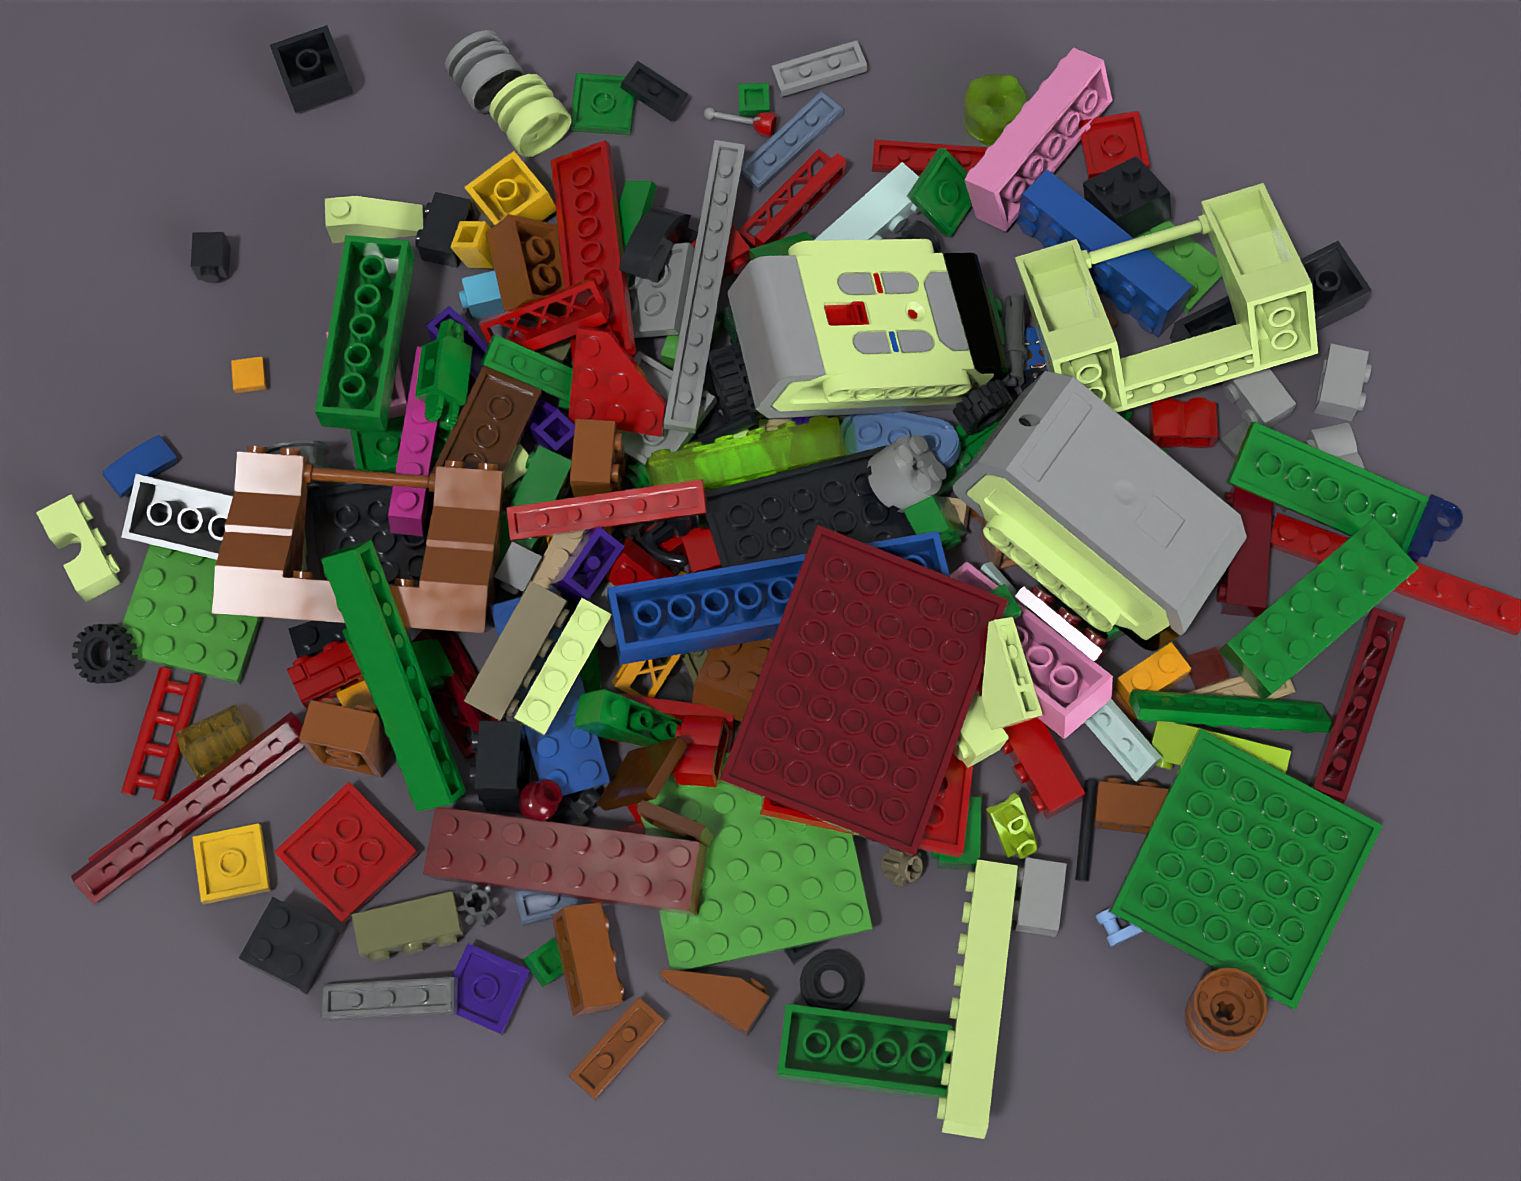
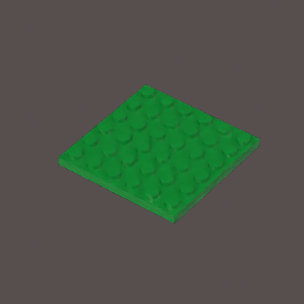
[1108,729,1383,1010]

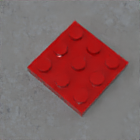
[274,782,419,925]

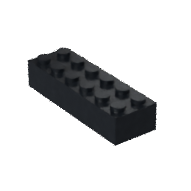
[1170,241,1372,389]

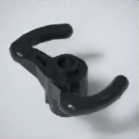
[640,486,713,567]

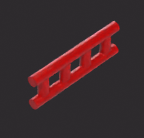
[121,667,203,803]

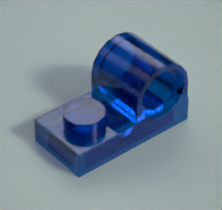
[1406,494,1463,563]

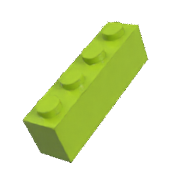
[1149,721,1291,774]

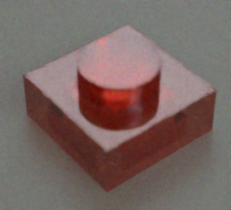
[1185,647,1229,690]

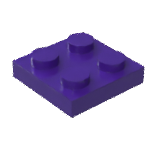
[452,943,531,1035]

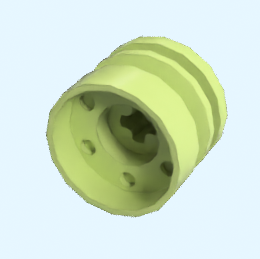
[489,74,572,157]

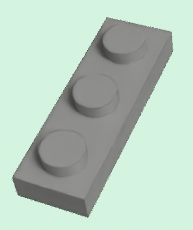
[771,40,867,97]

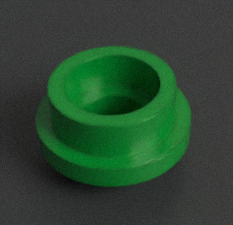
[625,462,654,489]

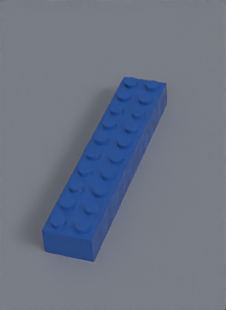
[607,531,950,665]

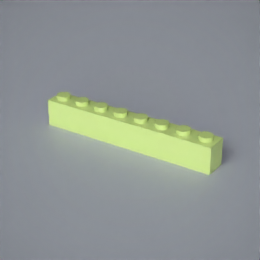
[936,859,1018,1139]

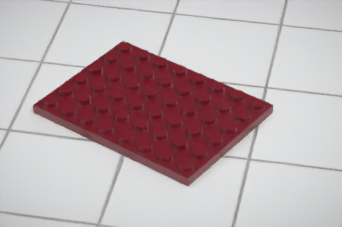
[719,525,1008,857]

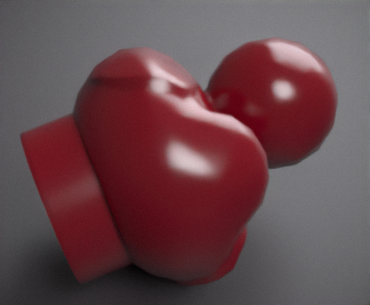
[519,779,562,822]

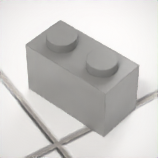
[1314,343,1372,421]
[1222,368,1296,428]
[1012,857,1067,937]

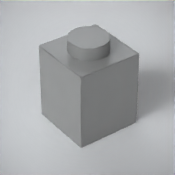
[495,542,543,595]

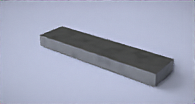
[321,977,458,1021]

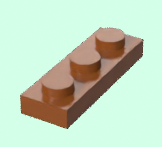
[569,997,665,1100]

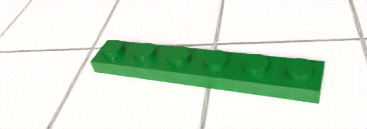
[1129,689,1332,734]

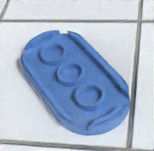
[837,412,961,470]

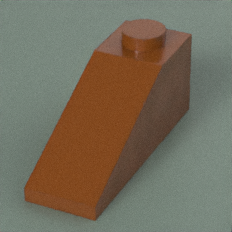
[660,969,770,1036]

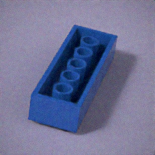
[1017,169,1193,338]
[490,587,610,796]

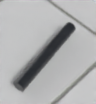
[677,412,758,461]
[1075,780,1098,882]

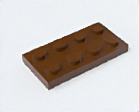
[431,366,543,473]

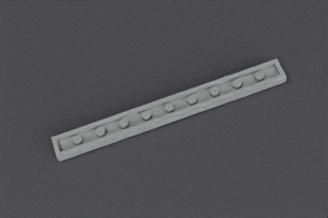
[664,140,745,434]

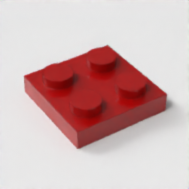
[1079,111,1150,180]

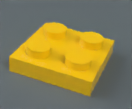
[192,823,271,905]

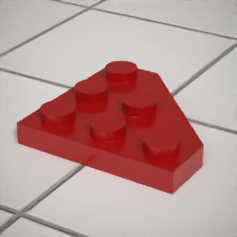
[568,326,667,437]

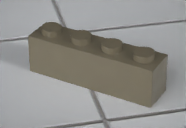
[464,581,570,721]

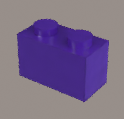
[550,526,625,604]

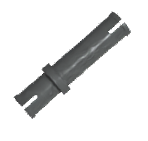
[1002,294,1027,386]

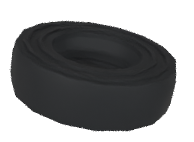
[800,952,861,1011]

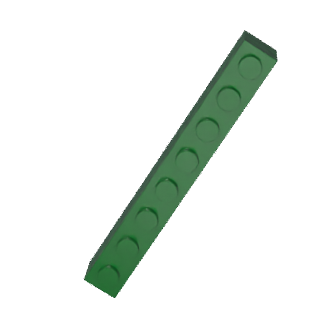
[321,540,466,812]

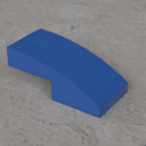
[102,435,177,498]

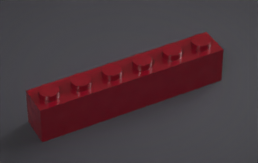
[1309,607,1406,804]

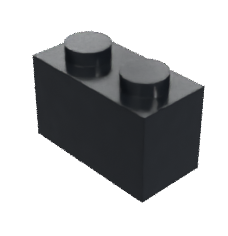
[415,192,475,268]

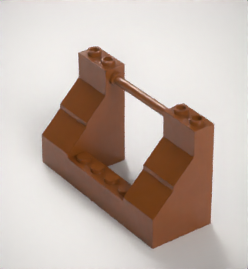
[212,446,505,633]

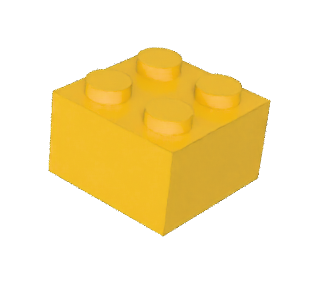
[464,151,556,227]

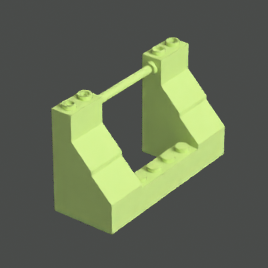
[1015,183,1318,412]

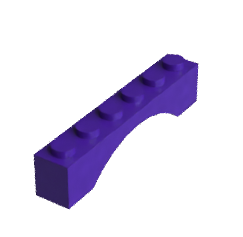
[426,306,575,458]

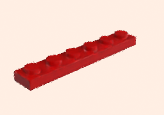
[506,479,708,541]

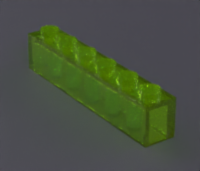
[645,415,847,491]

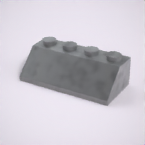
[121,474,233,560]

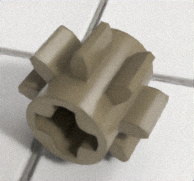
[881,848,923,888]

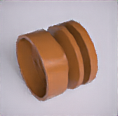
[1185,968,1267,1053]

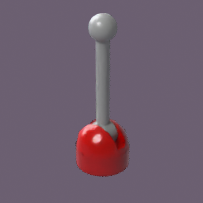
[704,107,777,137]

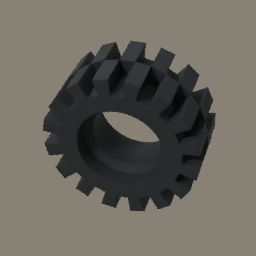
[953,379,1015,435]
[72,624,138,684]

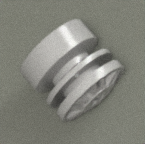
[445,30,526,113]

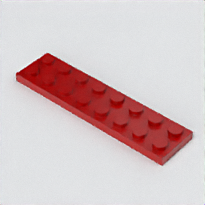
[551,140,636,364]

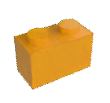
[1114,642,1192,713]

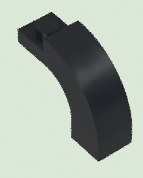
[619,206,698,283]

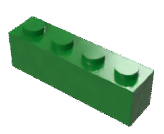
[498,446,572,568]

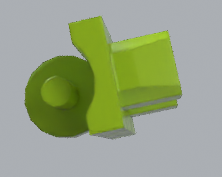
[986,792,1038,859]

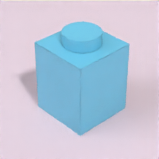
[458,270,504,319]

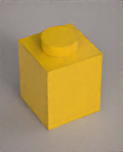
[450,221,494,269]

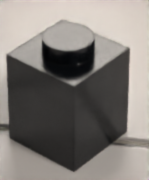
[191,232,231,283]

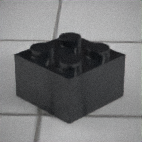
[270,25,353,113]
[1083,156,1171,237]
[239,897,340,995]

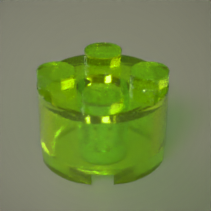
[963,74,1026,146]

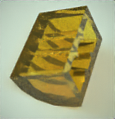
[175,704,254,779]

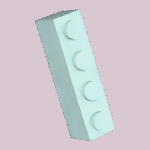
[815,162,920,240]

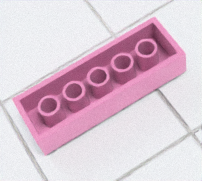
[964,48,1113,232]
[950,562,1113,739]

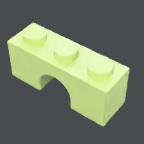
[36,494,121,602]

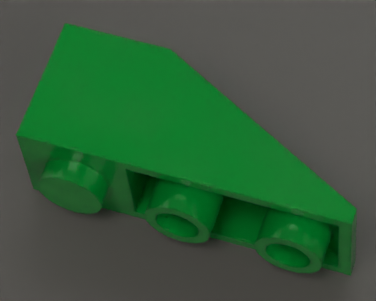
[574,689,682,746]

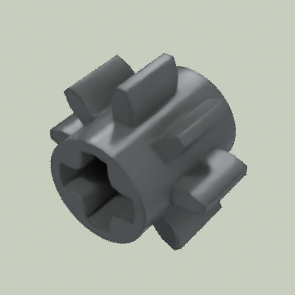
[457,883,501,928]

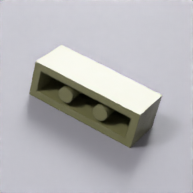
[352,891,465,963]

